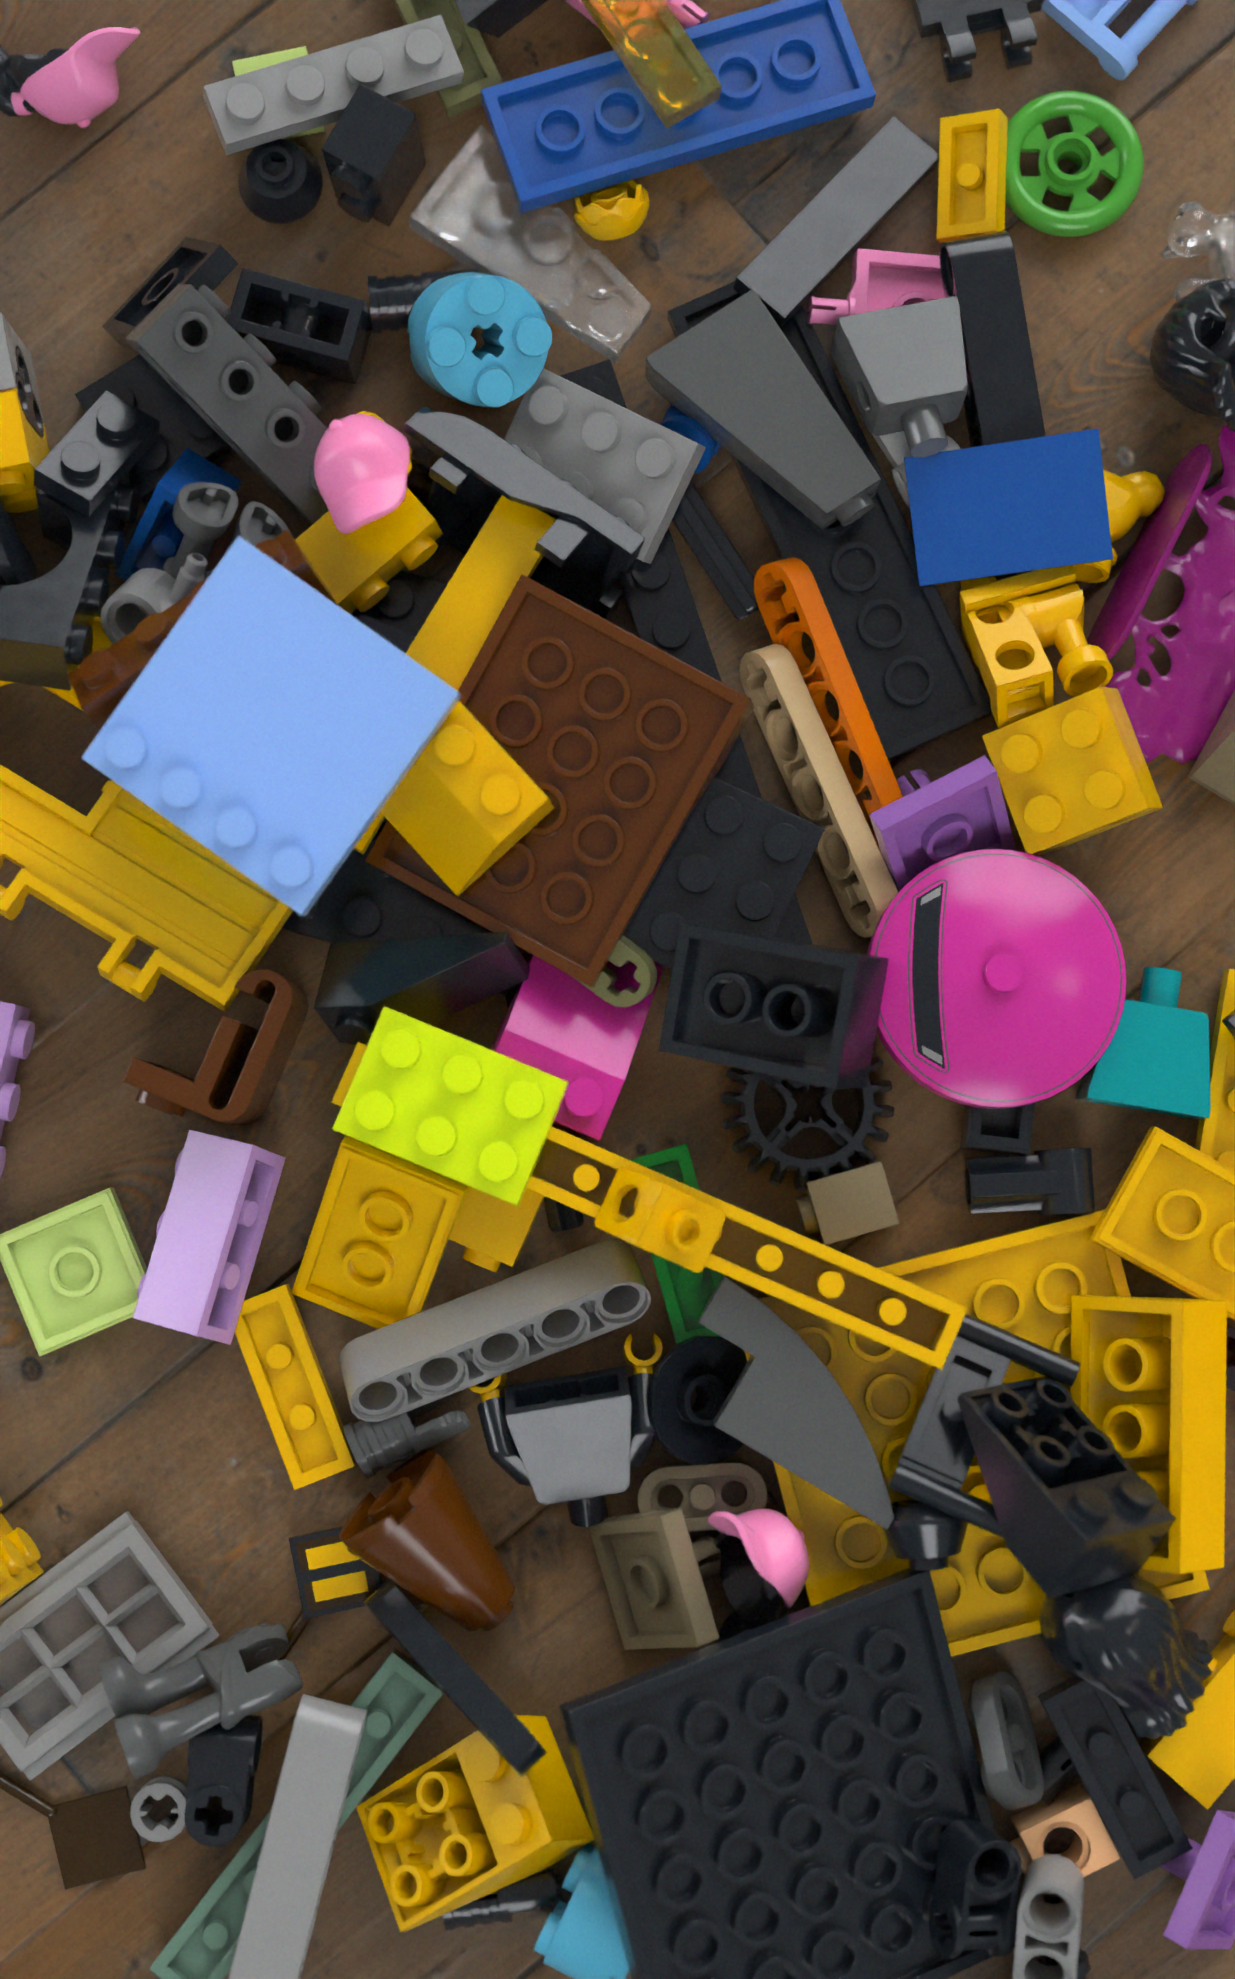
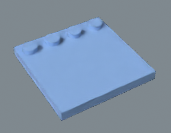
[81,536,462,916]

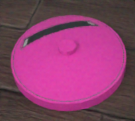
[867,849,1126,1109]

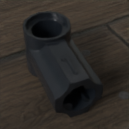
[964,1148,1095,1215]

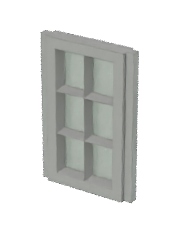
[0,1511,219,1781]

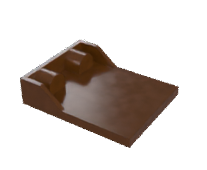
[365,574,754,987]

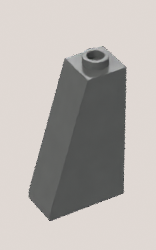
[645,289,881,530]

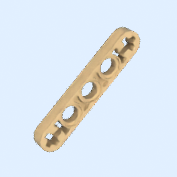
[739,643,898,938]

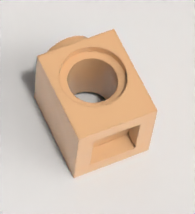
[1009,1783,1120,1894]

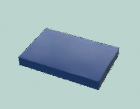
[904,428,1113,587]

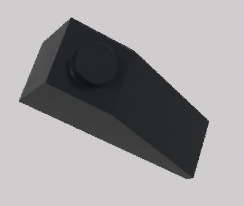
[314,932,530,1045]

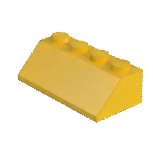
[1070,1295,1227,1574]

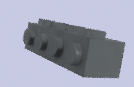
[125,284,329,526]

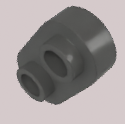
[968,1671,1044,1810]

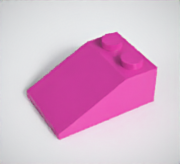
[490,954,663,1143]

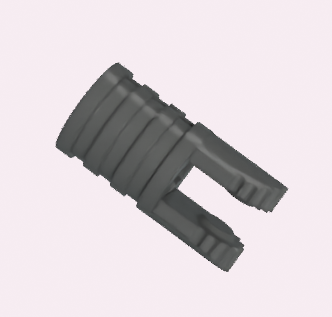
[343,1393,471,1479]

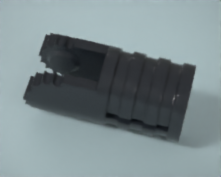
[368,268,481,334]
[443,1867,562,1931]

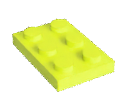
[333,1006,569,1206]

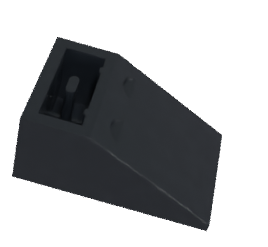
[957,1376,1176,1598]

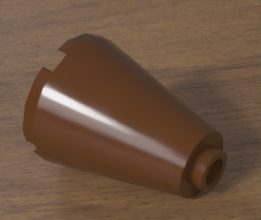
[339,1449,515,1632]

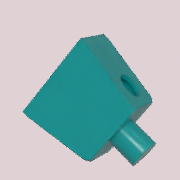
[1076,967,1211,1120]

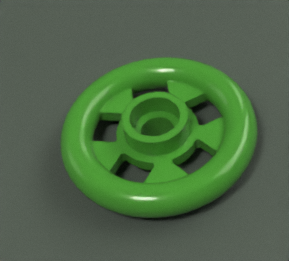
[1005,91,1144,237]

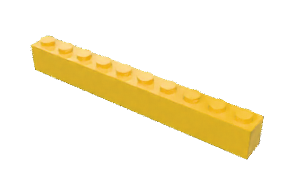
[331,1042,968,1370]

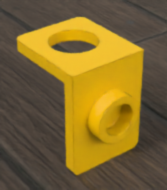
[595,1166,726,1273]

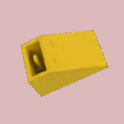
[356,1715,594,1932]

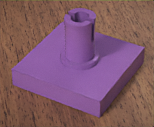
[869,755,1016,893]
[1160,1810,1235,1949]

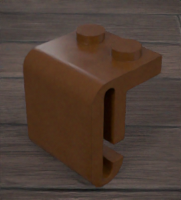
[123,969,309,1125]

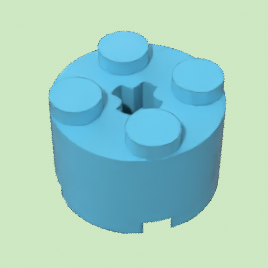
[407,272,552,407]
[534,1843,629,1979]

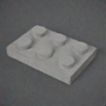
[504,368,706,564]

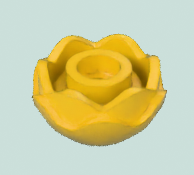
[573,180,649,241]

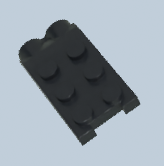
[403,406,645,620]

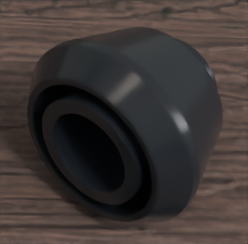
[238,139,323,224]
[882,1499,968,1571]

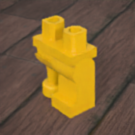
[959,565,1113,728]

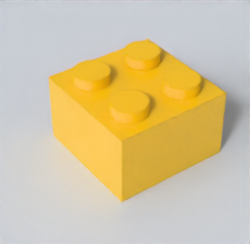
[982,686,1163,855]

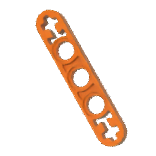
[753,557,903,852]

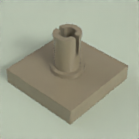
[589,1508,721,1650]

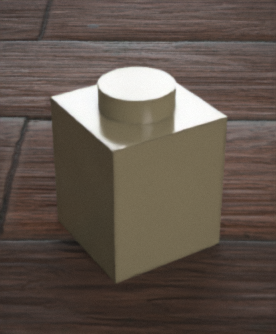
[796,1161,900,1245]

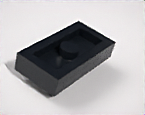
[34,391,160,517]

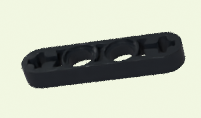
[364,1580,547,1777]

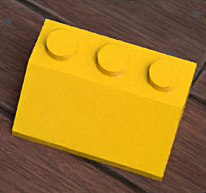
[380,651,554,896]

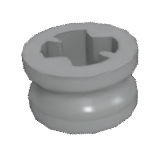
[130,1775,187,1842]

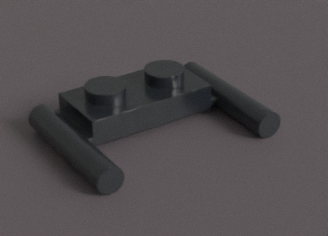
[888,1314,1081,1538]

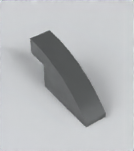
[697,1275,894,1529]

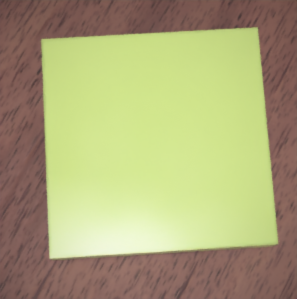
[0,1188,147,1356]

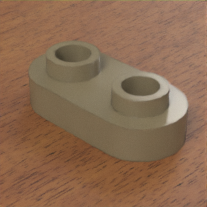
[638,1460,767,1531]

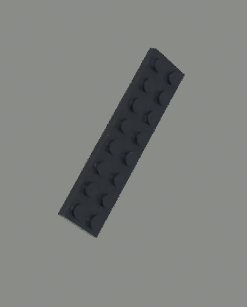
[667,281,992,761]

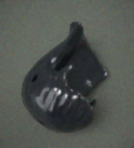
[1150,278,1235,432]
[1039,1574,1213,1739]

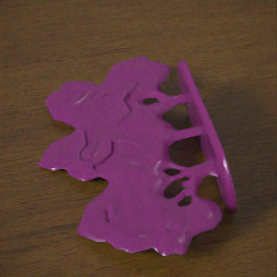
[1087,425,1235,764]

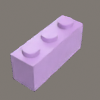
[133,1130,286,1345]

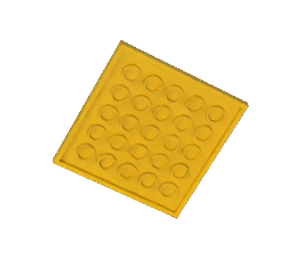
[744,1209,1210,1656]

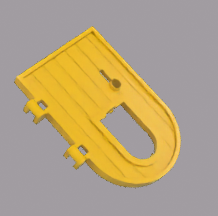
[0,617,293,1013]

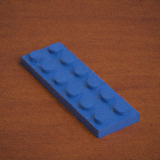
[481,0,876,213]

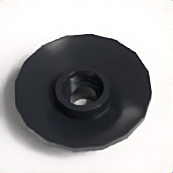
[648,1336,747,1465]

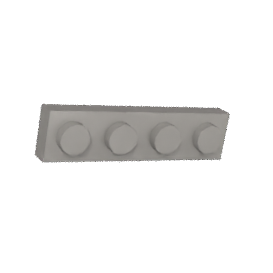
[203,15,464,155]

